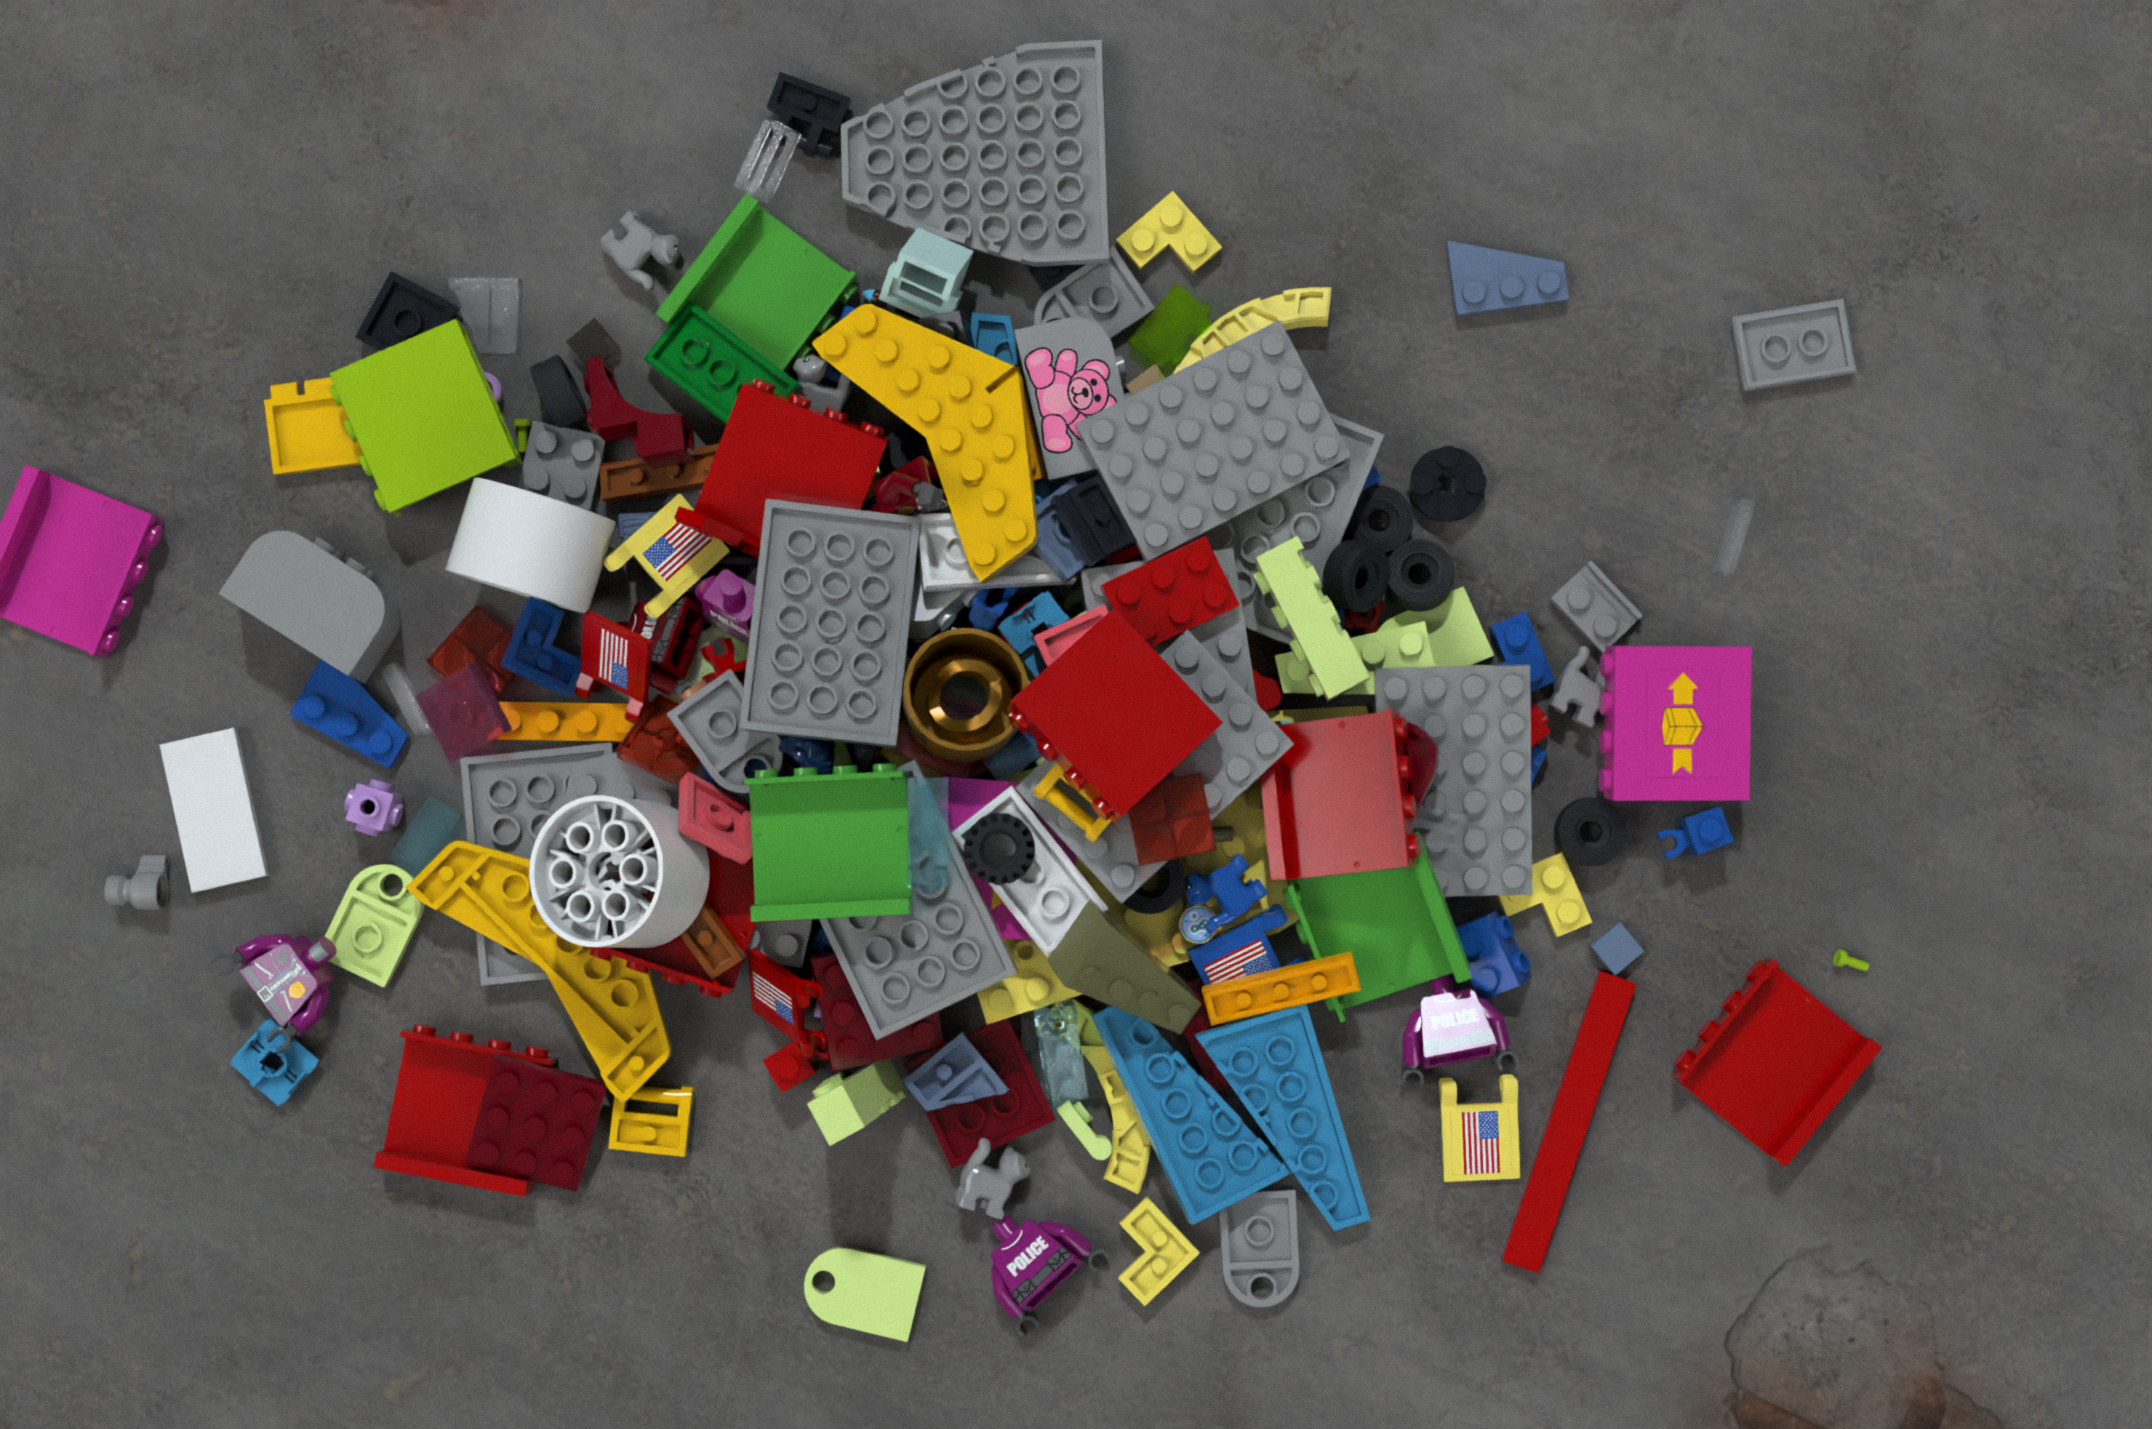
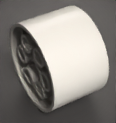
[445,477,616,614]
[529,795,710,948]

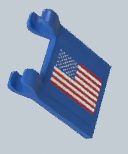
[1187,904,1308,985]

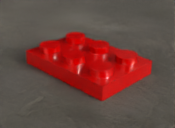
[1100,536,1240,648]

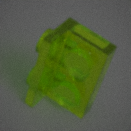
[1128,283,1212,372]

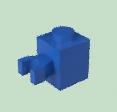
[1655,806,1734,860]

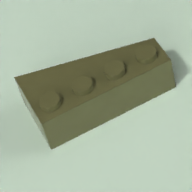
[1047,899,1202,1034]

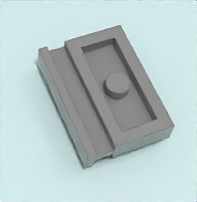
[1549,561,1643,654]

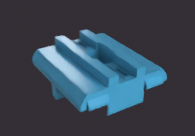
[998,591,1070,678]
[230,1017,320,1106]

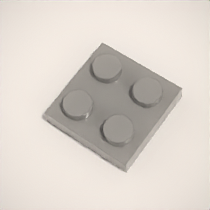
[518,421,608,512]

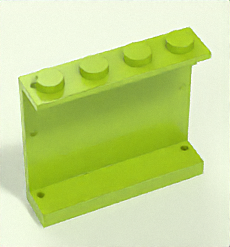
[329,319,523,517]

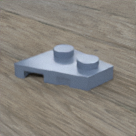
[902,1031,1009,1111]

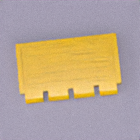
[264,377,364,476]

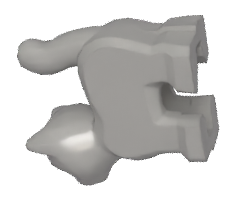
[600,210,680,291]
[793,355,852,412]
[1547,646,1605,728]
[955,1138,1030,1220]

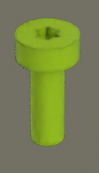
[513,419,531,452]
[1833,949,1869,972]

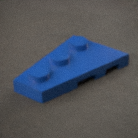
[289,658,410,769]

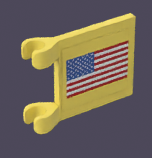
[602,493,730,618]
[1438,1074,1520,1182]

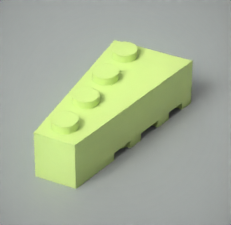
[1253,535,1370,701]
[1274,621,1435,695]
[807,1058,909,1146]

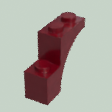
[583,356,696,469]

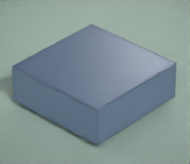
[1589,922,1644,975]

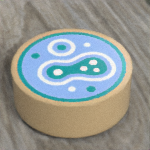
[1178,905,1217,944]

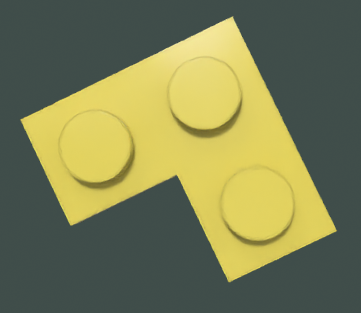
[1116,191,1222,274]
[1496,852,1592,937]
[1118,1196,1200,1306]

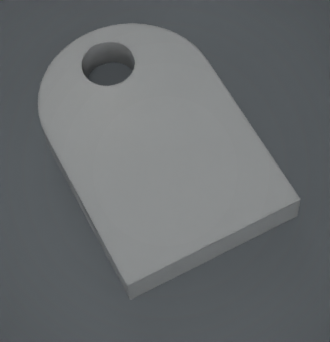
[1034,246,1155,340]
[667,668,784,793]
[1219,1188,1299,1307]

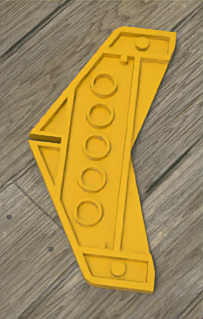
[812,304,1039,584]
[405,841,672,1104]

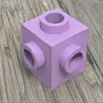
[344,779,404,836]

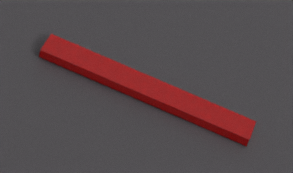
[1501,970,1637,1274]

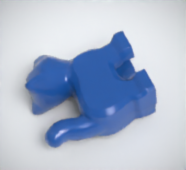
[968,587,1018,631]
[1184,854,1268,934]

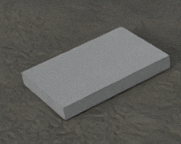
[1729,298,1857,393]

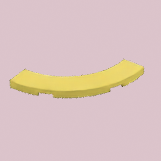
[1173,287,1332,374]
[1044,997,1151,1194]

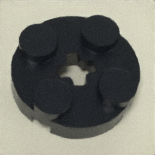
[1409,445,1487,522]

